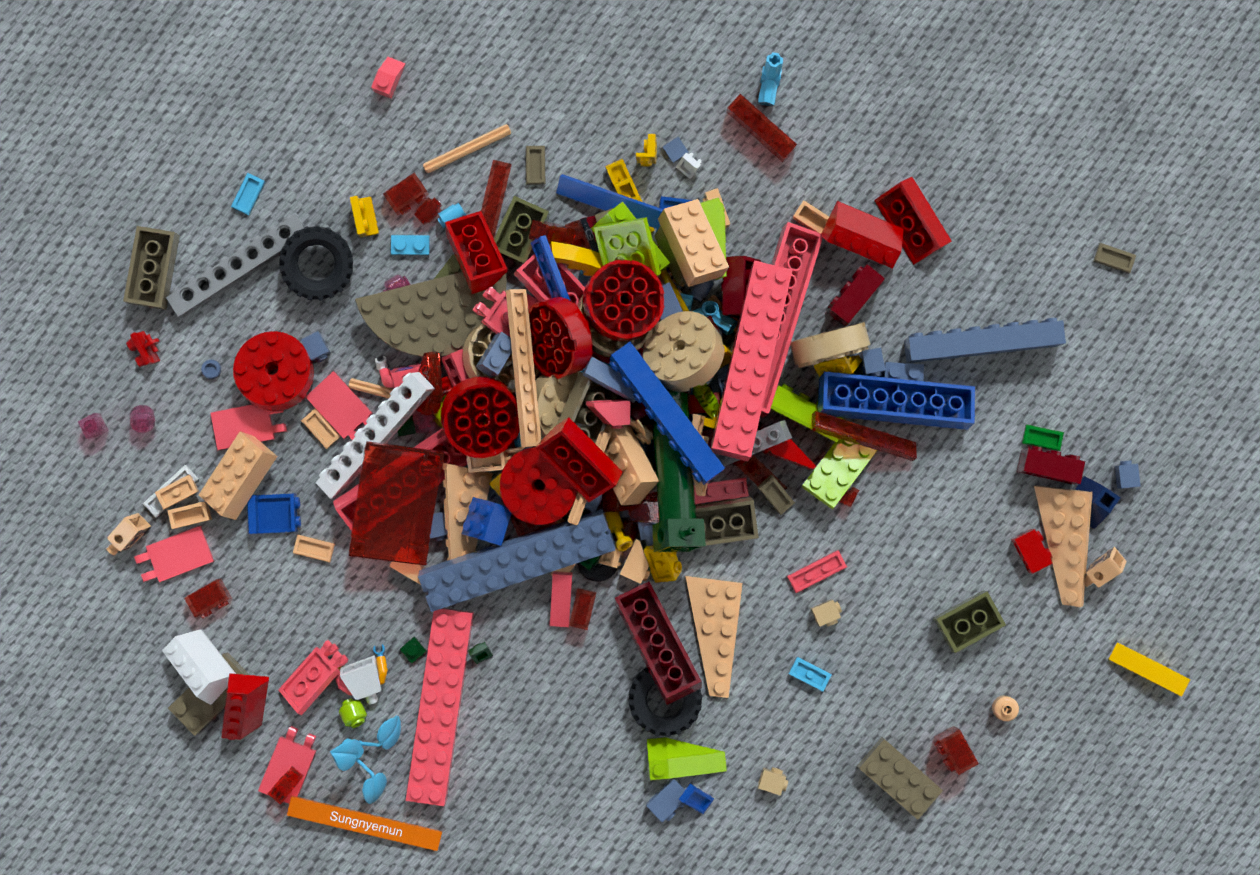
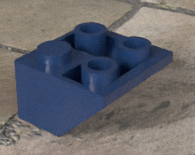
[1074,476,1121,529]

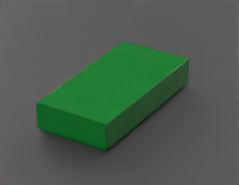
[1022,424,1064,451]

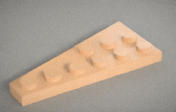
[442,463,493,561]
[1034,486,1092,607]
[685,576,743,698]

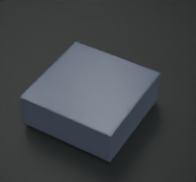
[662,137,689,163]

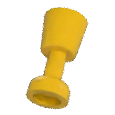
[604,509,633,551]

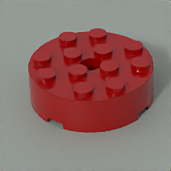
[583,260,664,341]
[528,297,593,379]
[233,331,314,412]
[441,376,520,458]
[500,446,578,525]

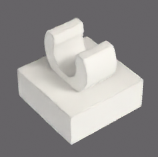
[676,153,701,179]

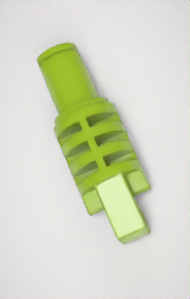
[693,383,719,419]

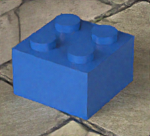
[461,497,512,546]

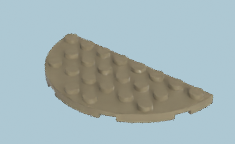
[355,272,507,358]

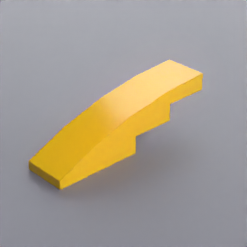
[605,158,655,232]
[550,241,603,276]
[1109,642,1191,697]

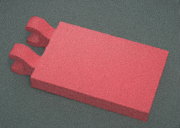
[472,287,510,337]
[306,371,373,440]
[210,404,287,450]
[134,526,214,582]
[278,640,349,715]
[258,726,316,804]

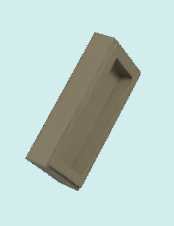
[526,146,546,185]
[1093,243,1136,273]
[757,475,795,515]

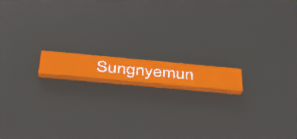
[287,796,442,851]

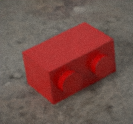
[1011,529,1053,574]

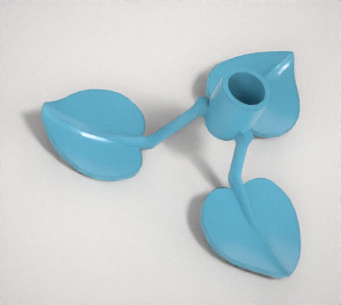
[330,715,401,804]

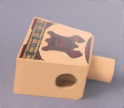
[106,513,152,555]
[1085,547,1127,588]

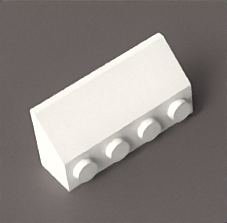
[162,629,236,705]

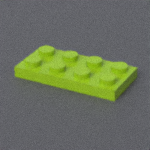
[802,427,878,510]

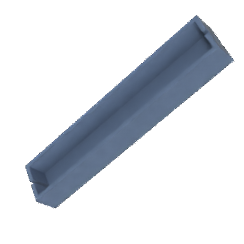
[418,509,616,612]

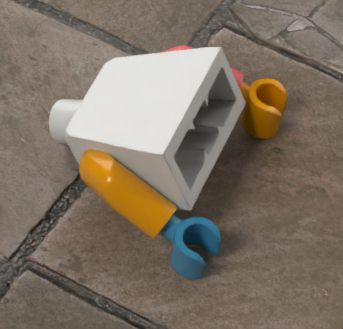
[335,644,388,705]

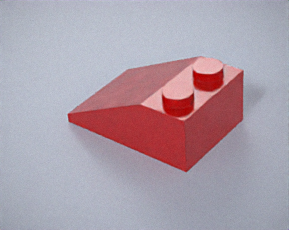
[762,439,816,470]

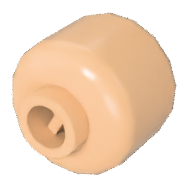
[992,695,1019,721]

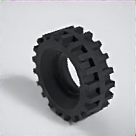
[279,225,353,301]
[628,666,702,737]

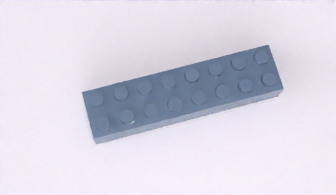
[904,318,1066,363]

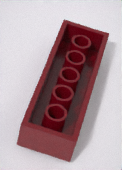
[615,581,702,705]

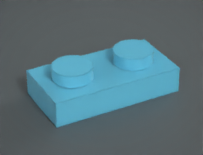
[391,235,430,255]
[788,657,832,691]

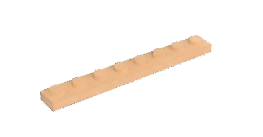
[506,289,541,447]

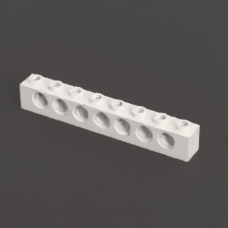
[316,372,435,499]

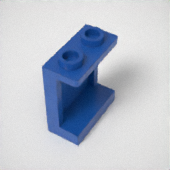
[248,493,301,534]

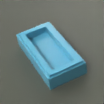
[231,173,265,216]

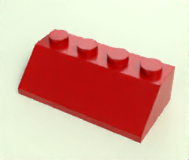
[874,177,952,265]
[821,201,904,269]
[445,211,508,294]
[535,417,623,502]
[221,673,269,740]

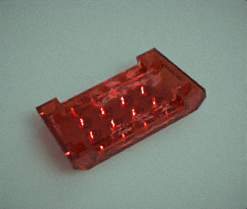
[348,441,445,566]

